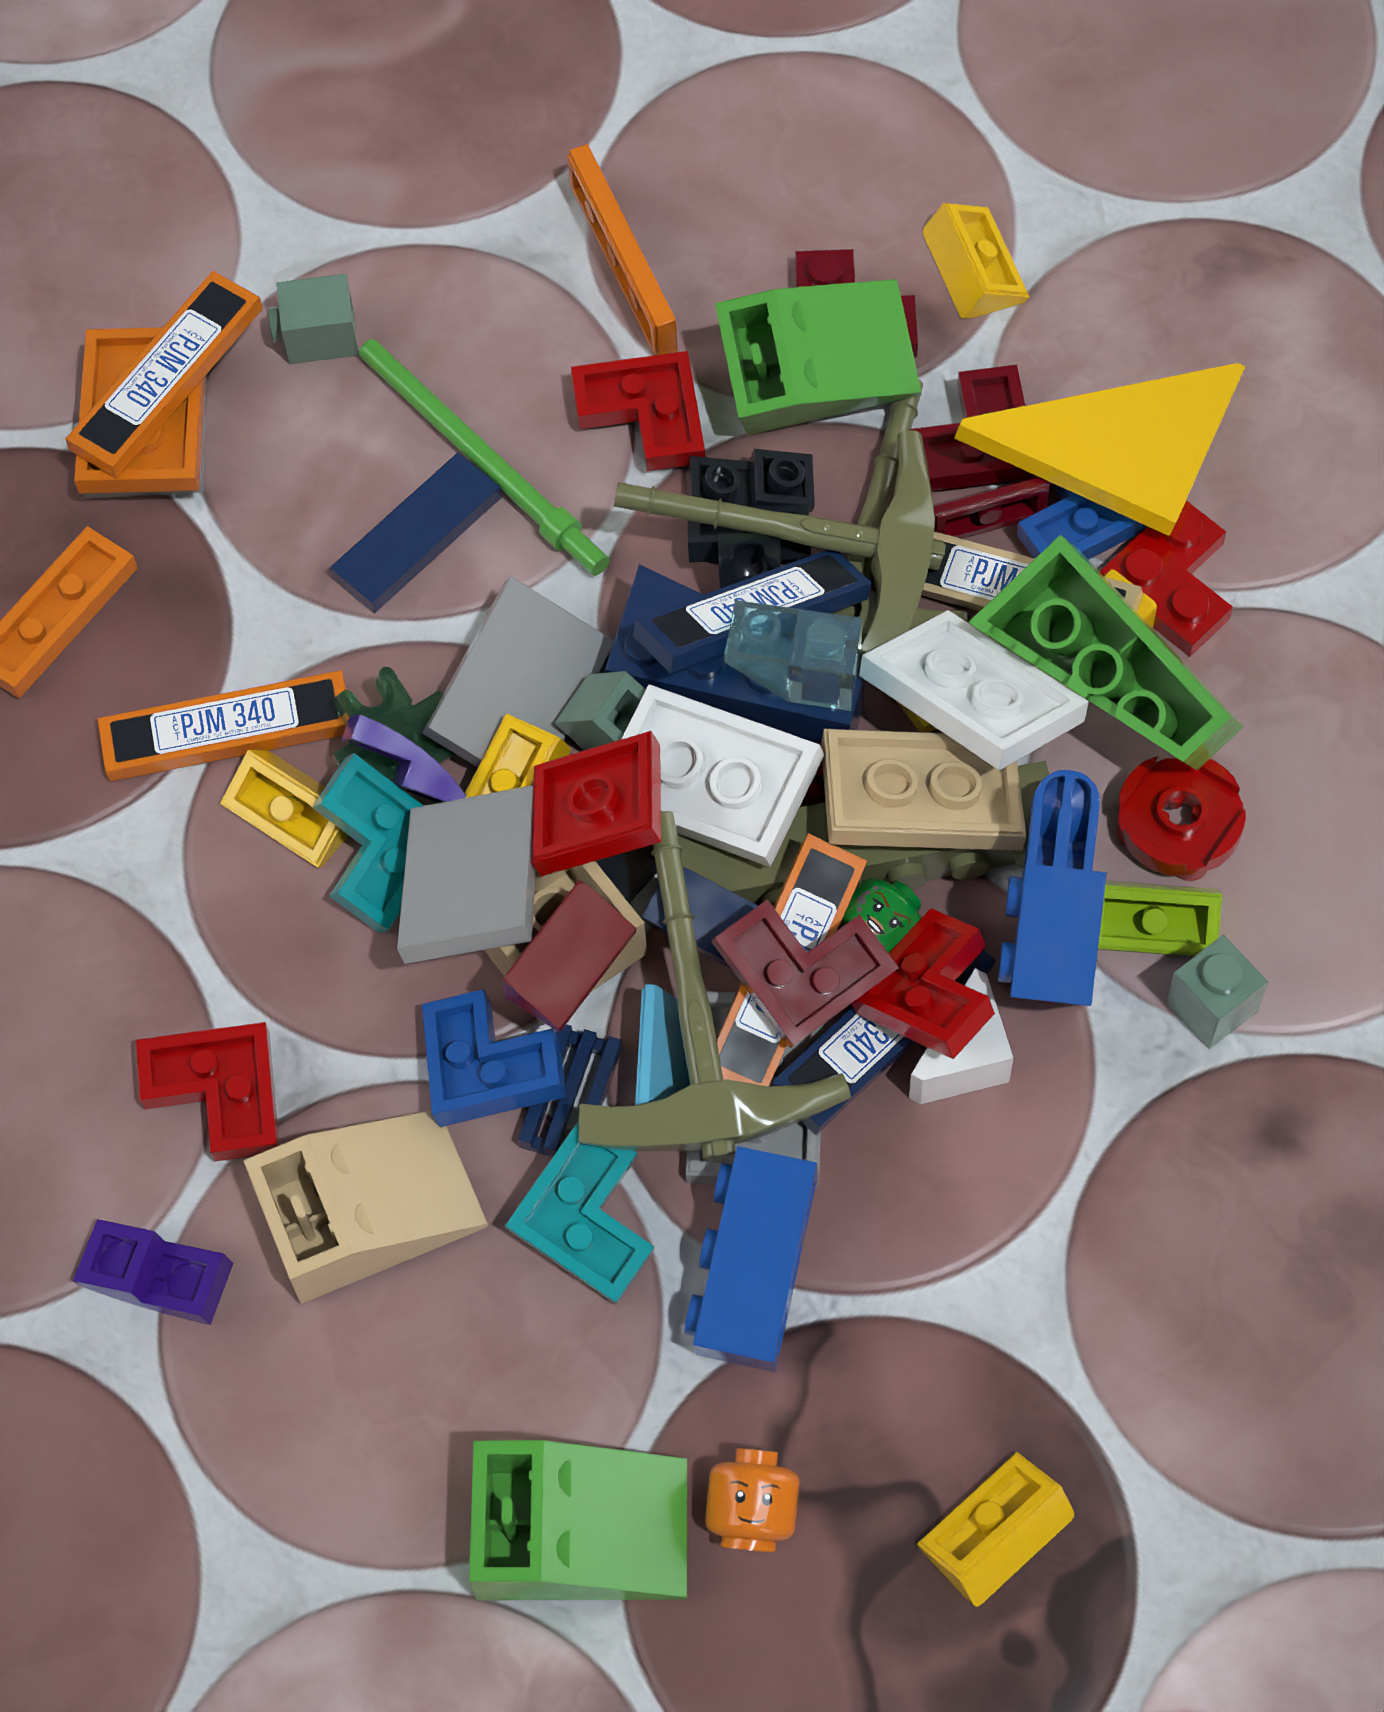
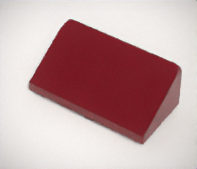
[933,477,1050,539]
[503,880,637,1033]

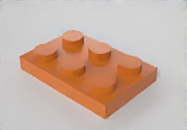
[74,327,206,494]

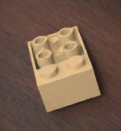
[243,1110,488,1304]

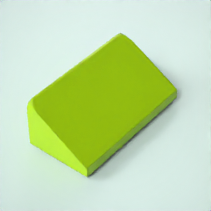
[1098,880,1222,956]

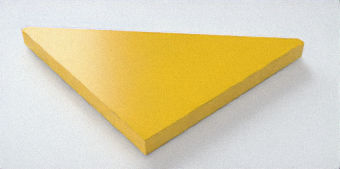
[954,363,1246,536]

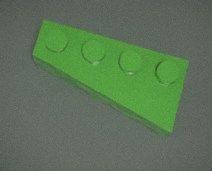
[968,534,1244,770]

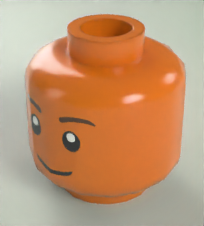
[705,1448,800,1552]

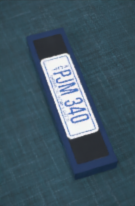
[633,550,872,674]
[770,949,996,1135]

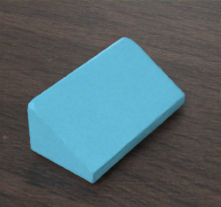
[635,984,690,1106]

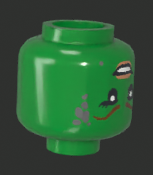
[838,878,922,953]

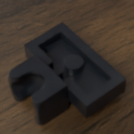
[688,504,811,588]

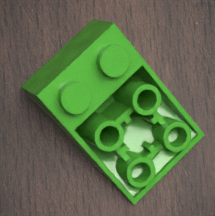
[715,279,922,435]
[469,1440,687,1601]

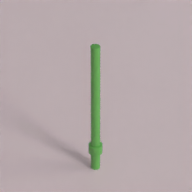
[359,339,610,576]

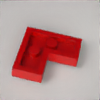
[571,351,705,471]
[1100,500,1233,657]
[852,908,995,1060]
[136,1022,280,1162]

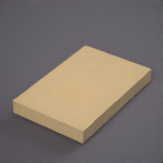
[821,729,1026,851]

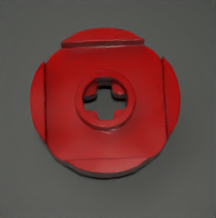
[1116,756,1246,881]

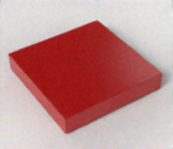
[531,731,661,877]

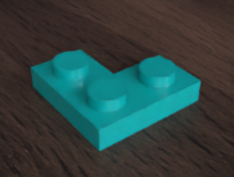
[312,753,423,933]
[505,1121,655,1305]

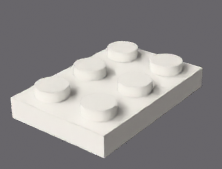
[859,610,1089,771]
[622,685,824,867]

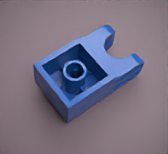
[997,770,1107,1006]

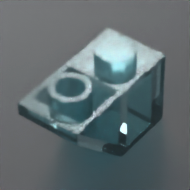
[724,600,863,711]

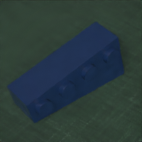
[605,564,865,742]

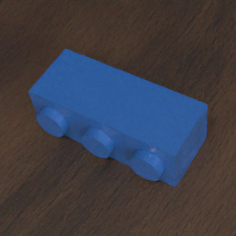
[684,1146,818,1372]

